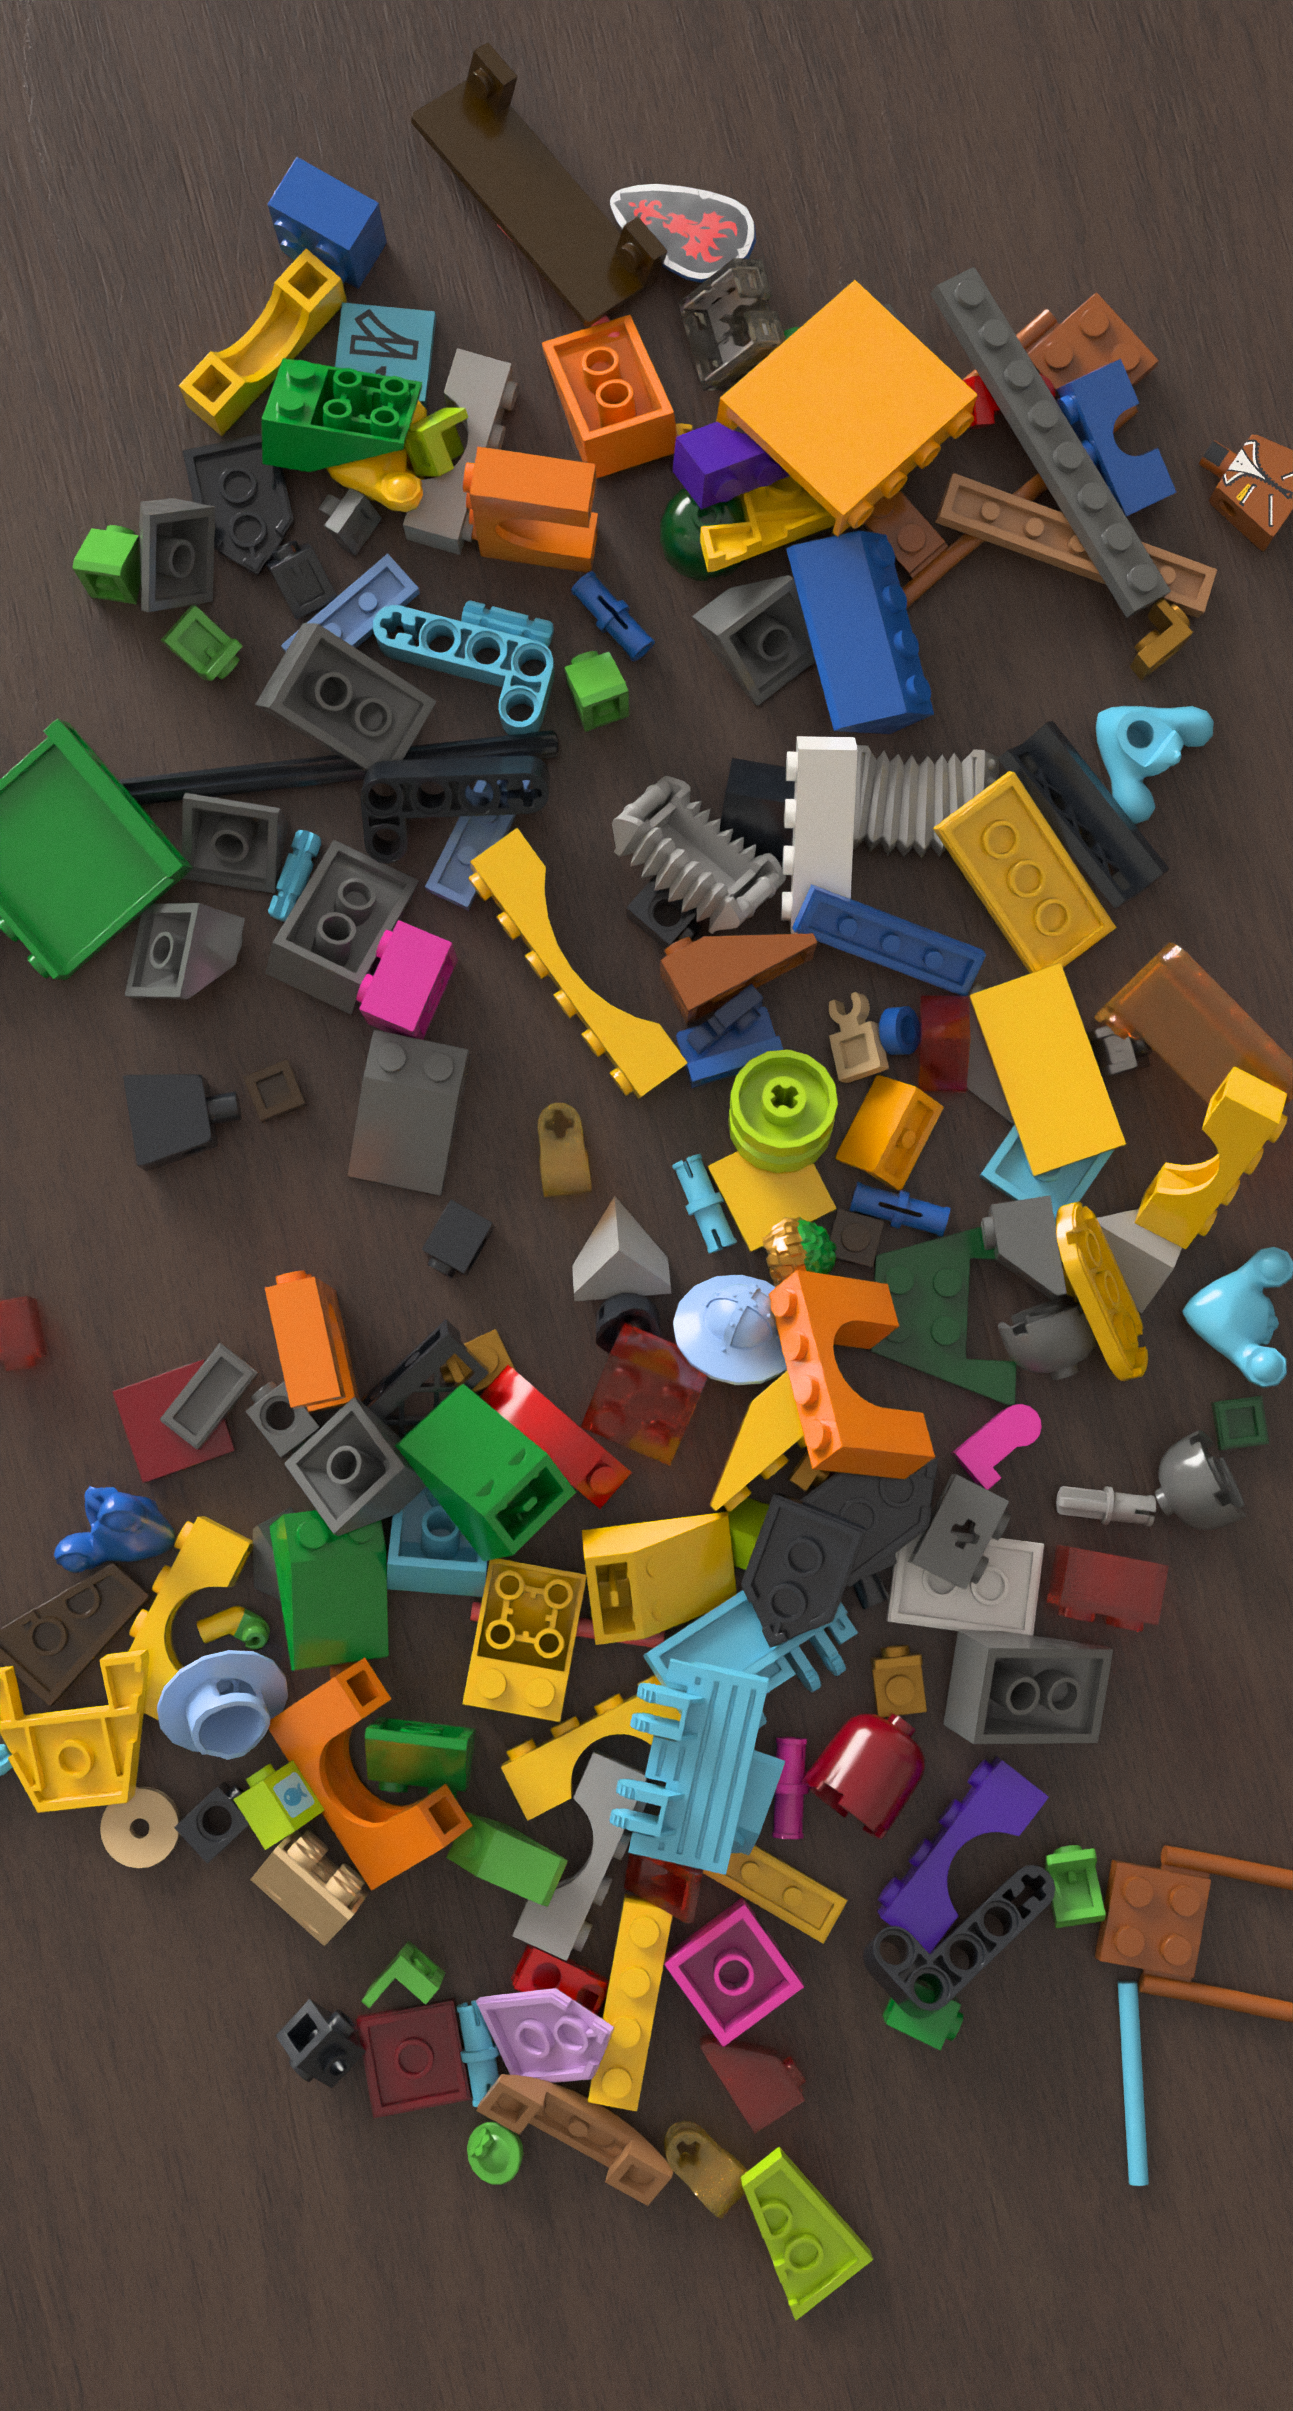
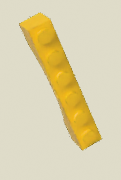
[468,828,688,1099]

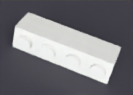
[781,736,858,934]

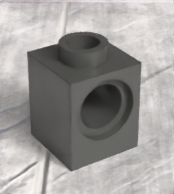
[245,1380,323,1458]

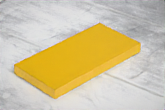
[933,771,1116,974]
[969,963,1126,1177]

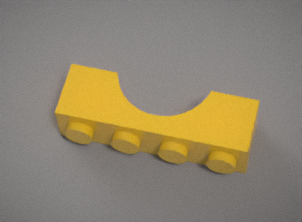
[179,249,347,436]
[1135,1066,1288,1249]
[128,1516,253,1720]
[501,1674,681,1821]
[588,1894,673,2111]

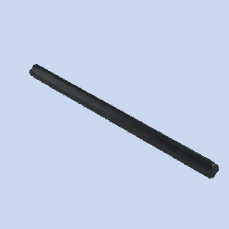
[118,730,559,805]

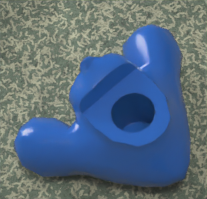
[54,1486,176,1573]

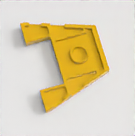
[676,423,836,572]
[0,1649,149,1813]

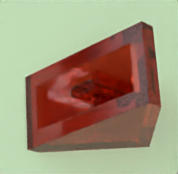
[918,995,971,1093]
[624,1853,705,1923]

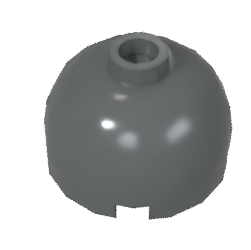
[998,1295,1097,1380]
[1155,1430,1246,1530]

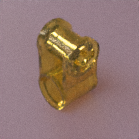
[538,1103,592,1198]
[663,2120,748,2219]

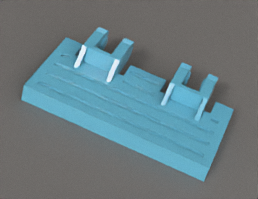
[643,1590,858,1728]
[609,1658,769,1875]

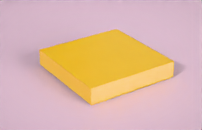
[707,1151,837,1253]

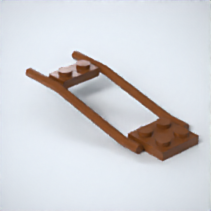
[863,292,1159,609]
[1095,1845,1293,2023]

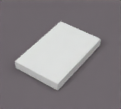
[886,1531,1044,1635]

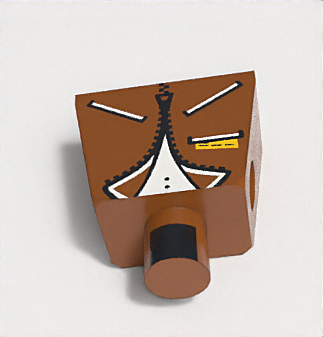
[1198,434,1293,552]

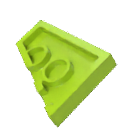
[740,2147,873,2321]

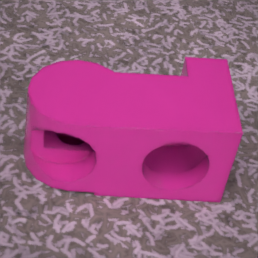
[951,1404,1042,1490]

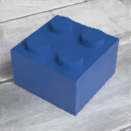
[267,157,387,289]

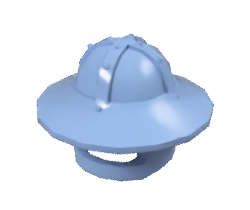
[673,1275,787,1385]
[157,1650,288,1760]

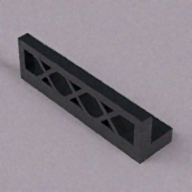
[998,720,1170,909]
[360,1319,489,1439]

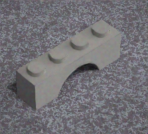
[403,348,519,555]
[512,1748,647,1961]

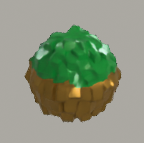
[763,1217,837,1288]

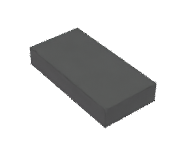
[159,1343,260,1450]

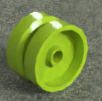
[728,1050,838,1173]

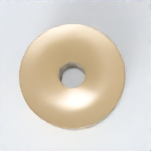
[100,1787,181,1868]

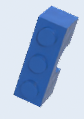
[1057,359,1176,517]

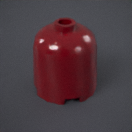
[801,1713,925,1841]

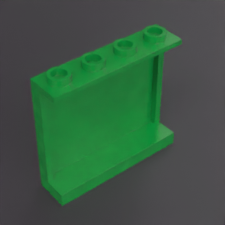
[0,718,193,980]

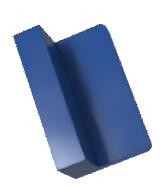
[676,1007,783,1088]

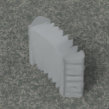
[853,745,999,859]
[612,776,786,934]

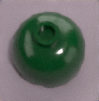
[660,488,745,581]

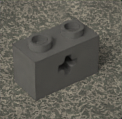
[908,1474,1011,1590]

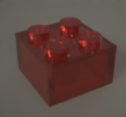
[580,1323,708,1466]
[1047,1545,1169,1632]

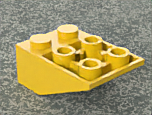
[709,1371,806,1512]
[582,1512,737,1645]
[462,1559,587,1723]

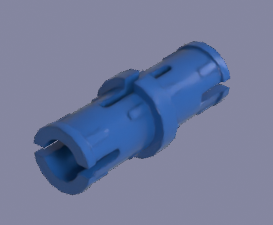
[571,571,655,662]
[849,1182,950,1237]

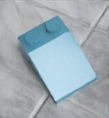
[387,1433,487,1597]

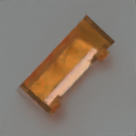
[1094,942,1293,1107]

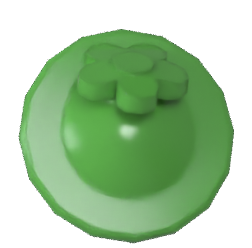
[467,2122,524,2185]

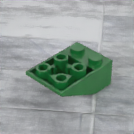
[261,358,422,472]
[395,1384,576,1561]

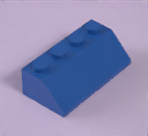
[786,531,934,734]

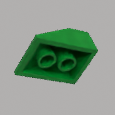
[269,1510,389,1671]
[365,1717,476,1798]

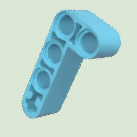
[373,605,555,735]

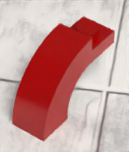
[480,1365,632,1509]

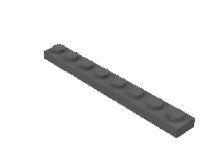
[930,267,1171,618]

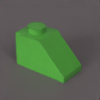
[72,525,140,604]
[564,651,629,732]
[446,1812,568,1907]

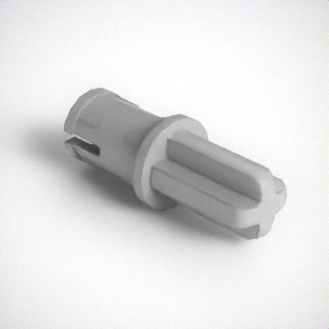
[1056,1486,1156,1527]

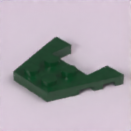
[870,1227,1016,1406]

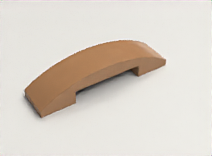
[476,2074,673,2206]

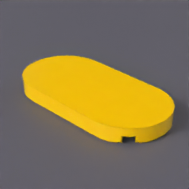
[1056,1202,1148,1381]

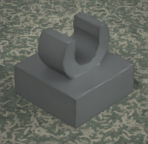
[318,488,382,556]

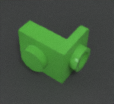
[161,605,243,681]
[1044,1845,1106,1928]

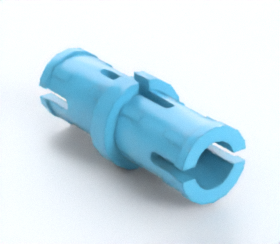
[672,1154,737,1254]
[456,2000,500,2107]

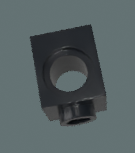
[626,875,702,949]
[422,1199,495,1279]
[174,1781,249,1864]

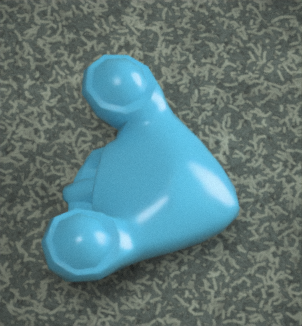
[1095,706,1214,824]
[1182,1246,1293,1388]

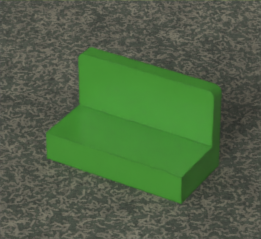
[361,1941,446,2008]

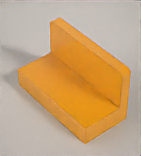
[836,1075,944,1191]

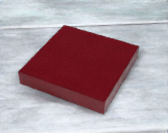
[112,1359,237,1483]
[356,1998,472,2118]

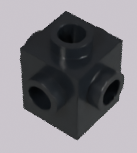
[276,1999,366,2088]

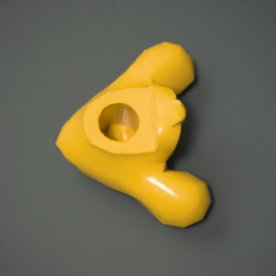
[326,400,427,512]

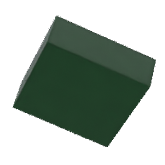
[1211,1396,1269,1450]

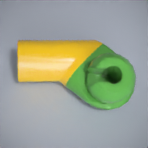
[197,1606,270,1650]

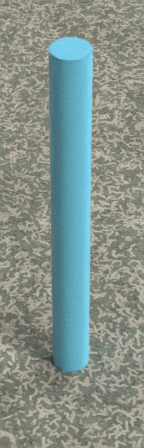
[1118,1980,1149,2186]

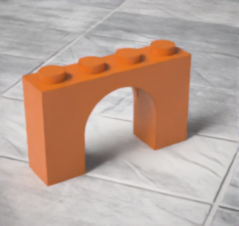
[463,446,599,573]
[265,1270,360,1413]
[768,1270,935,1479]
[268,1657,473,1891]

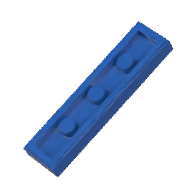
[792,884,986,997]

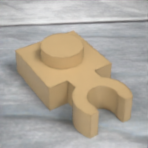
[829,992,889,1083]

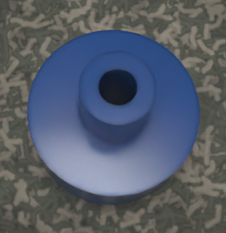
[878,1006,920,1055]

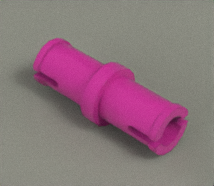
[772,1737,809,1839]

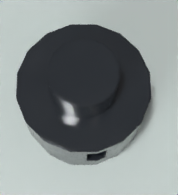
[596,1293,660,1365]

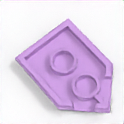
[476,1988,615,2083]

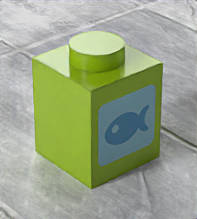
[233,1760,324,1850]

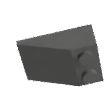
[255,623,437,772]
[265,840,419,1015]
[347,1030,472,1197]
[943,1630,1113,1744]

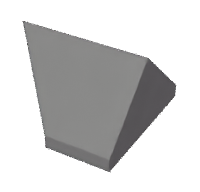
[572,1196,671,1301]
[1097,1209,1182,1314]

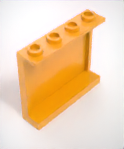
[716,280,977,537]

